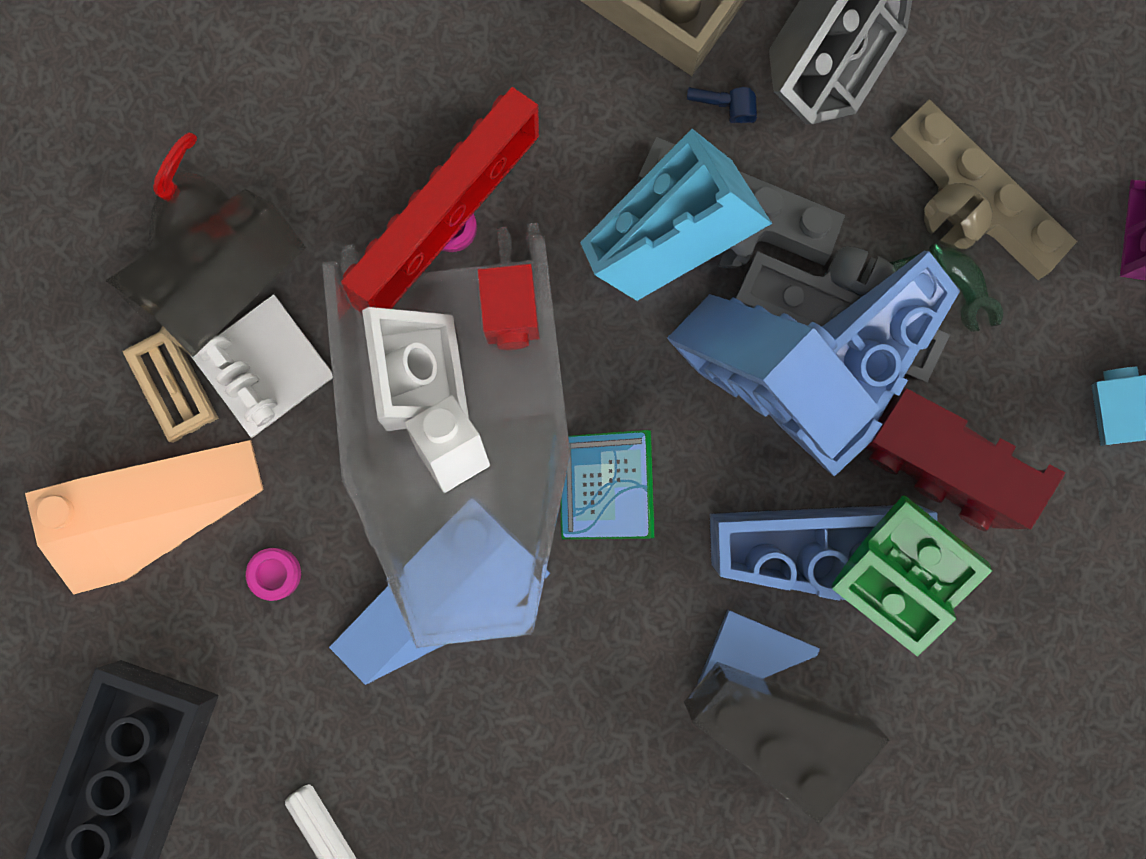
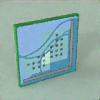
[559,430,655,539]

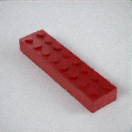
[341,87,539,314]

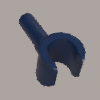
[687,87,757,123]

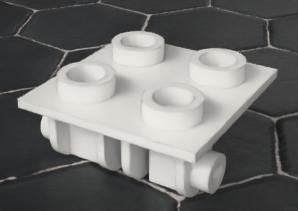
[191,294,335,438]

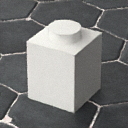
[404,395,490,493]

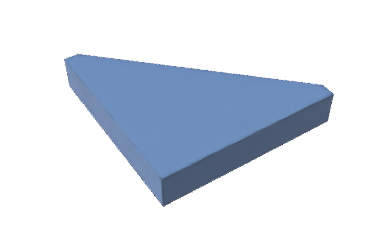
[691,610,820,704]

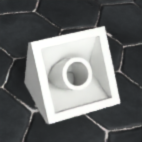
[362,307,469,431]

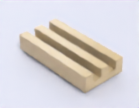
[122,327,219,443]

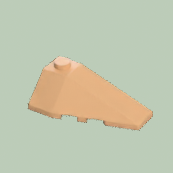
[25,440,264,594]

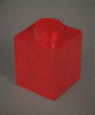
[478,264,540,350]

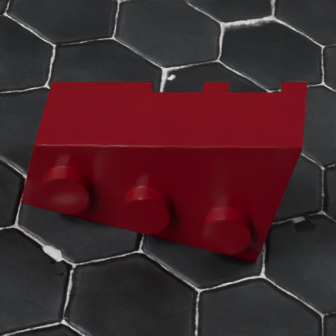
[865,388,1066,532]

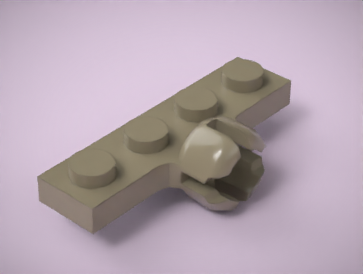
[891,99,1077,280]

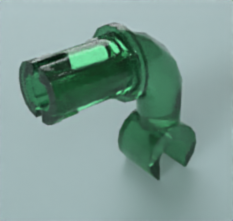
[889,244,1003,332]

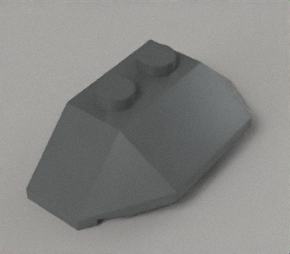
[769,0,912,124]

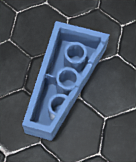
[667,294,880,460]
[710,504,937,601]

